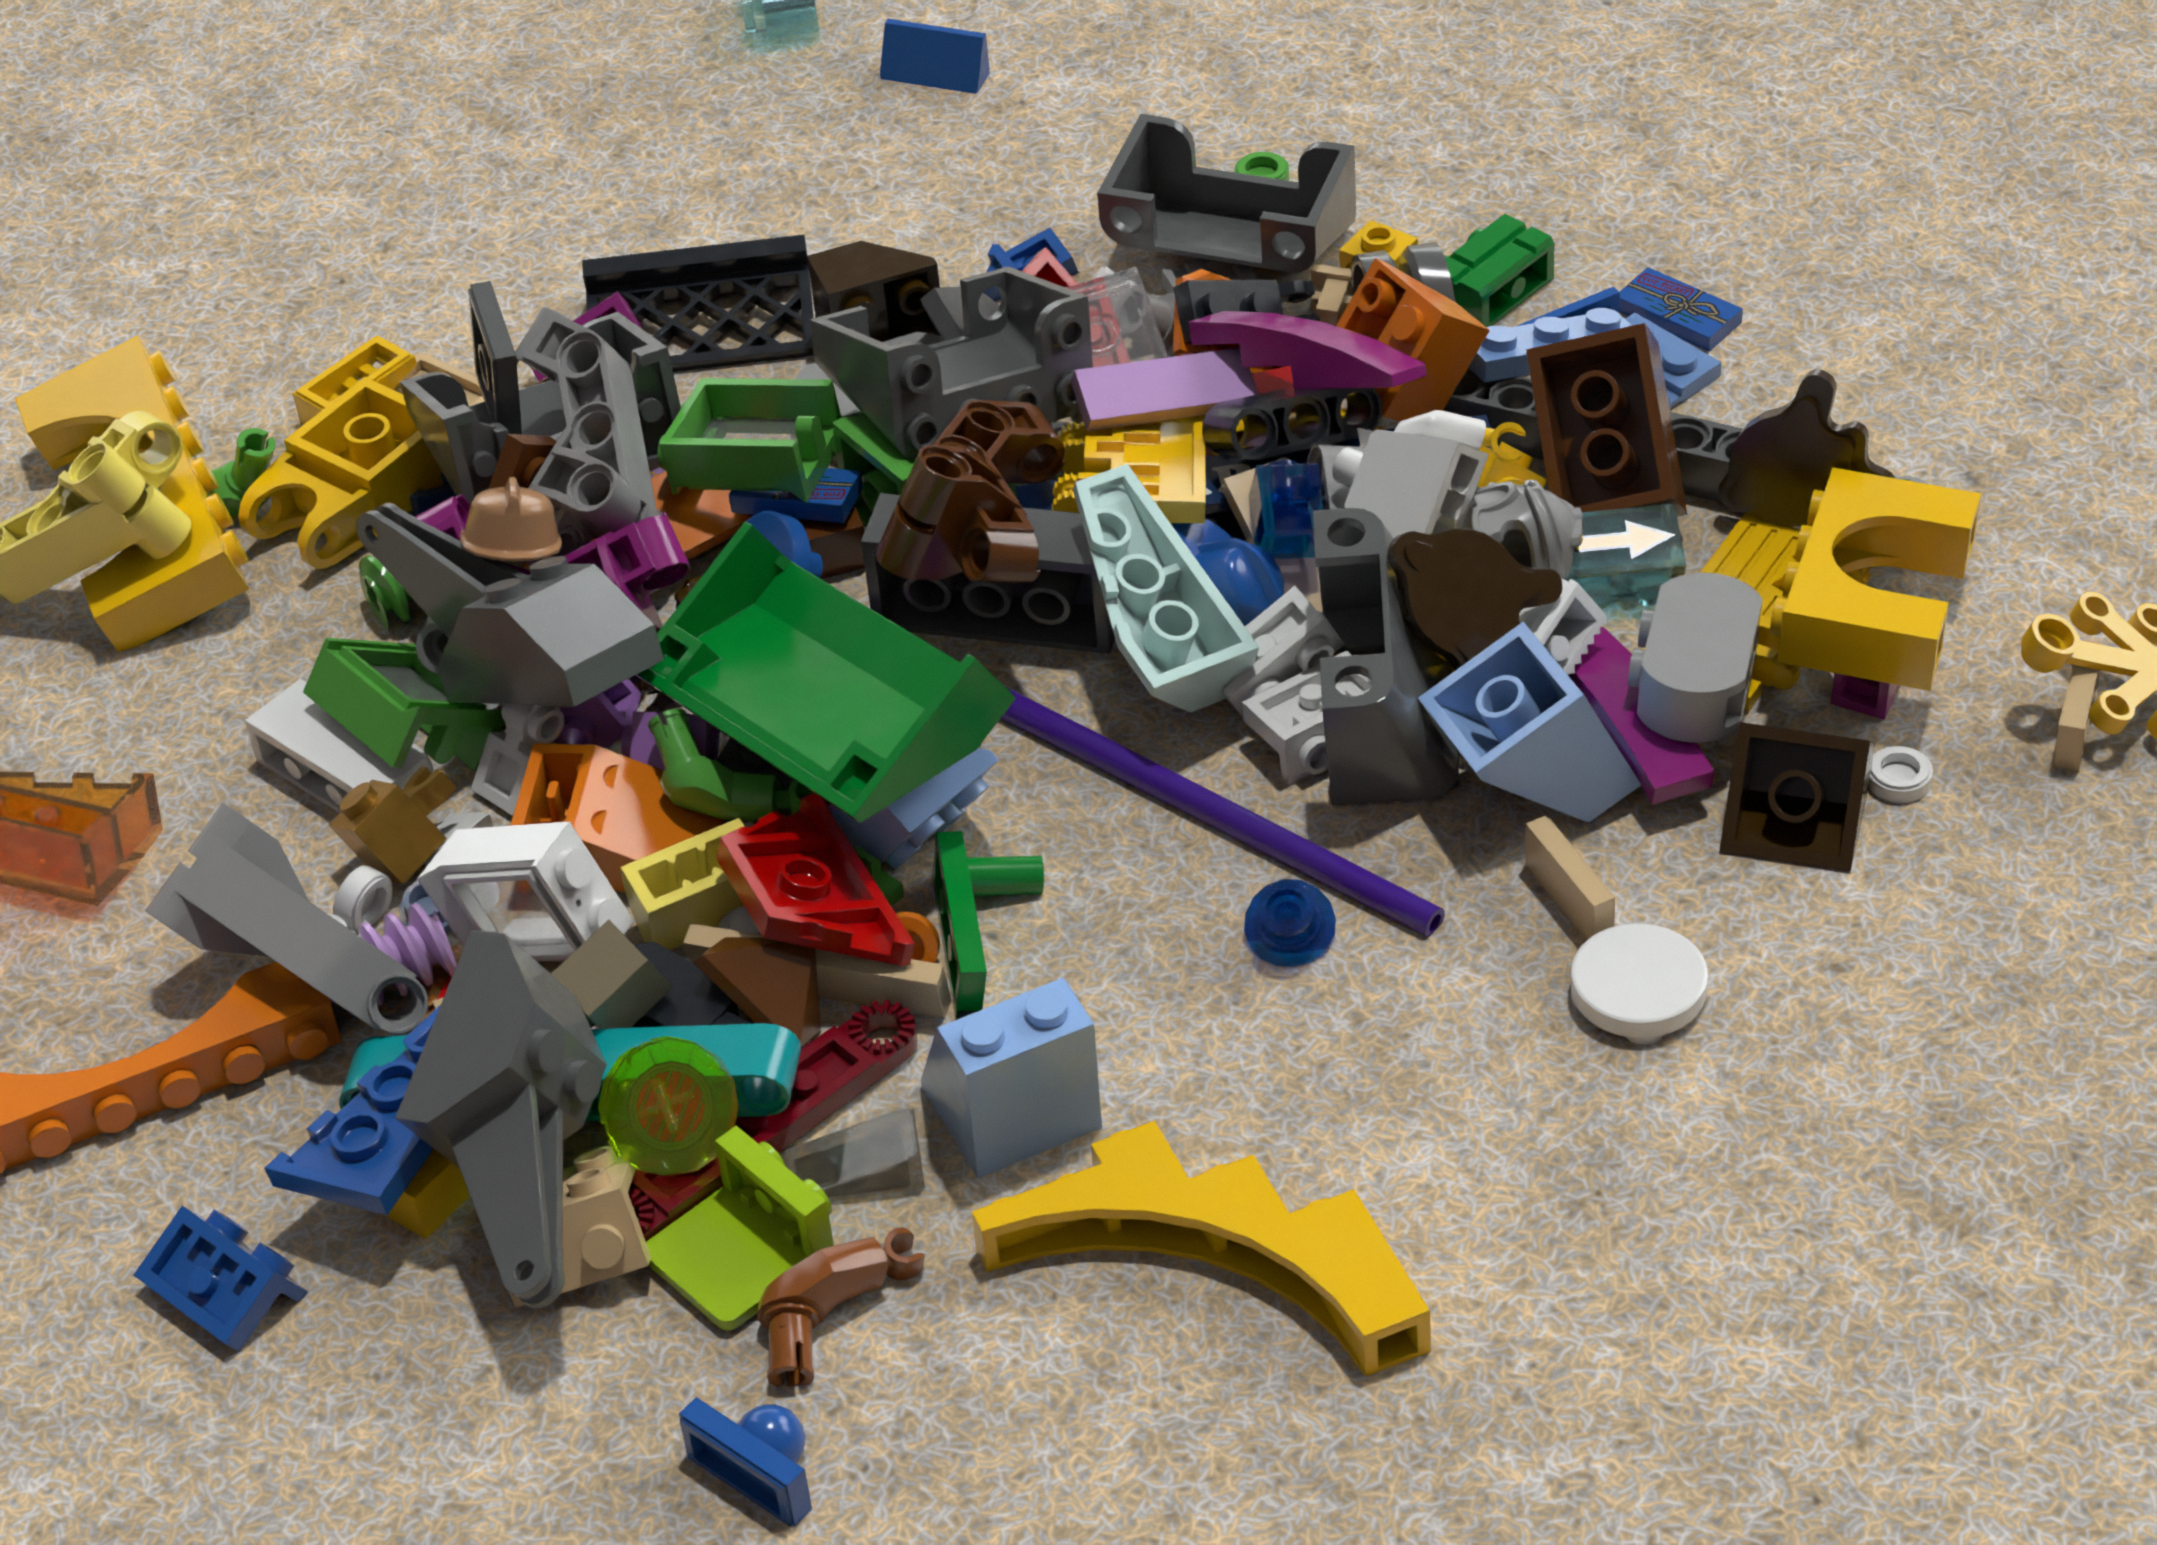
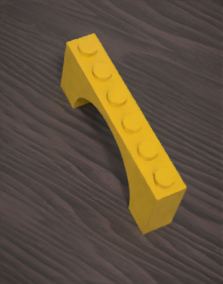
[14,335,249,652]

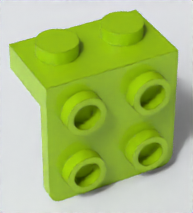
[646,1126,834,1330]

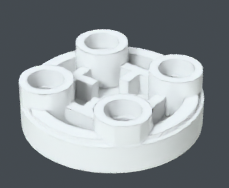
[1571,923,1708,1045]

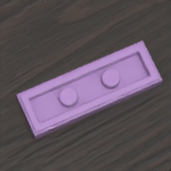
[1071,348,1258,431]

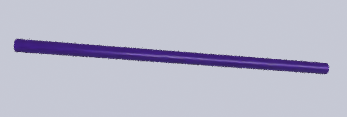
[1000,686,1445,938]

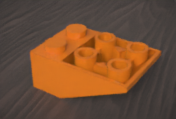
[510,743,727,892]

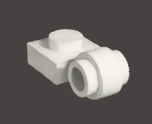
[471,704,564,816]

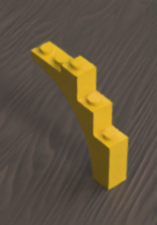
[971,1120,1431,1377]

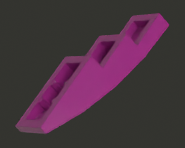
[1189,311,1427,389]
[1568,627,1714,805]

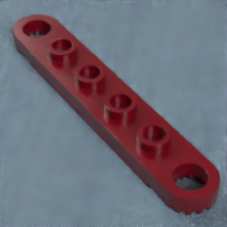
[628,1000,918,1242]

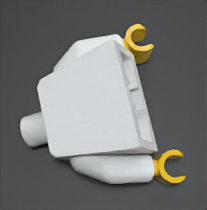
[1332,410,1526,538]

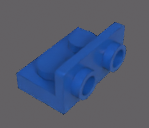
[133,1205,308,1351]

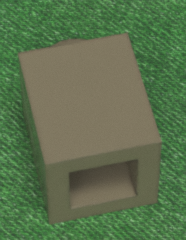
[551,919,673,1029]

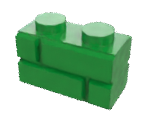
[1444,214,1555,327]

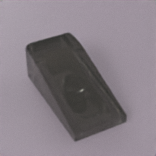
[781,1108,925,1202]

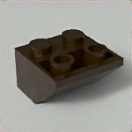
[807,241,940,342]

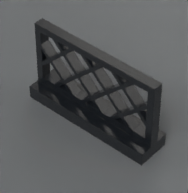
[582,234,814,372]

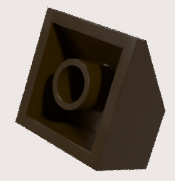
[1720,722,1875,871]

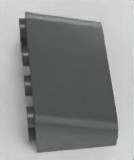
[1097,114,1356,272]
[810,266,1093,460]
[1313,508,1459,805]

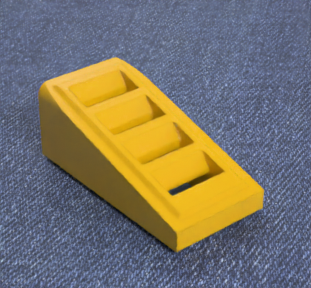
[292,335,417,424]

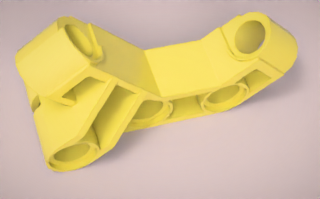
[0,411,191,604]

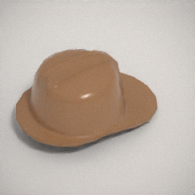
[460,477,562,561]

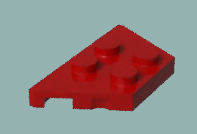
[716,794,915,966]

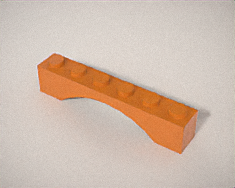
[0,961,342,1174]

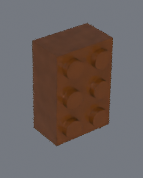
[1526,323,1688,536]

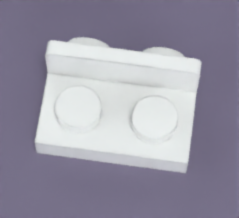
[1242,651,1373,785]

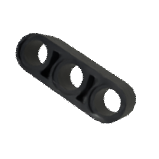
[1202,387,1382,460]

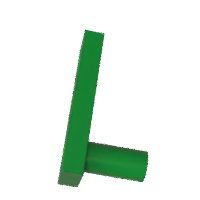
[932,831,1044,1018]

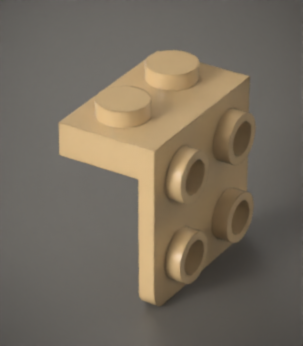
[509,1146,651,1308]

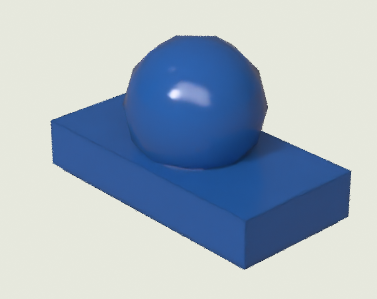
[679,1397,812,1527]

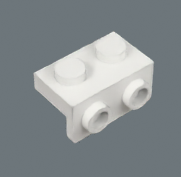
[1223,586,1345,719]

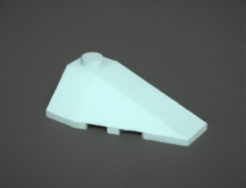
[1073,464,1260,713]

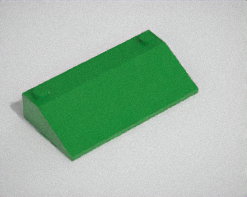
[636,521,1016,823]

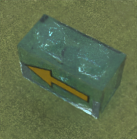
[1565,504,1686,609]

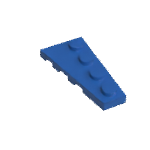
[264,1005,441,1215]

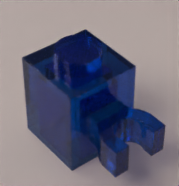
[1249,460,1323,559]

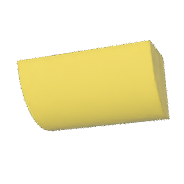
[620,818,745,950]

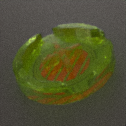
[598,1036,739,1177]

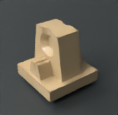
[1310,264,1352,326]

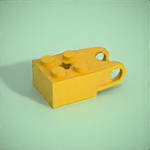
[238,377,443,569]

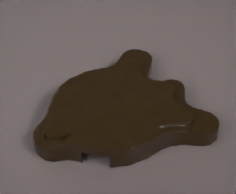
[1719,369,1897,527]
[1387,529,1562,671]

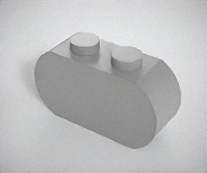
[1628,573,1762,743]

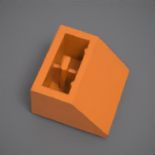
[1336,258,1490,422]

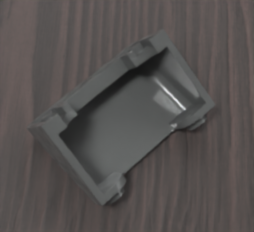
[400,312,681,505]

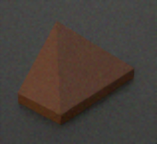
[694,937,821,1048]

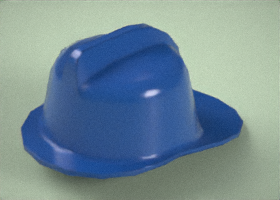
[1173,519,1285,626]

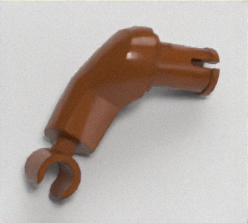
[757,1227,925,1387]

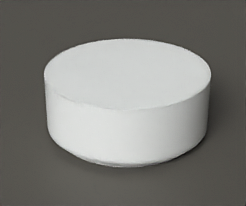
[1868,746,1933,804]
[333,865,393,933]

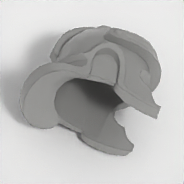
[1461,480,1584,580]

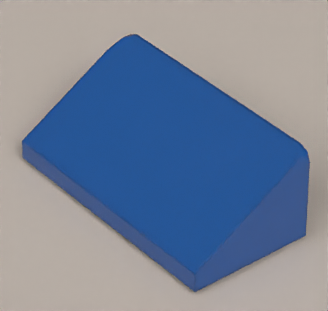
[880,19,990,94]

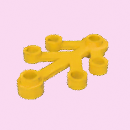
[2021,591,2157,740]

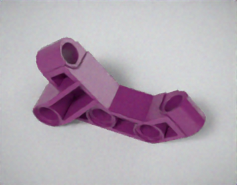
[415,494,691,633]

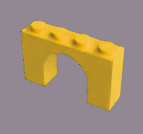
[1770,467,1981,691]

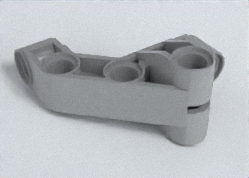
[515,307,663,565]
[145,802,428,1033]

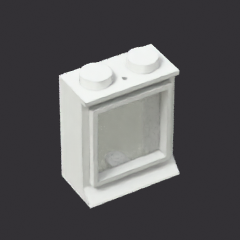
[417,822,634,962]

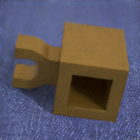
[329,766,457,885]

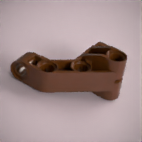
[875,400,1066,583]

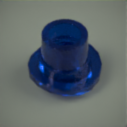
[1244,879,1336,967]

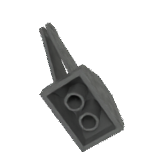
[357,503,664,707]
[395,929,607,1308]

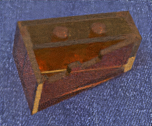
[0,771,163,906]

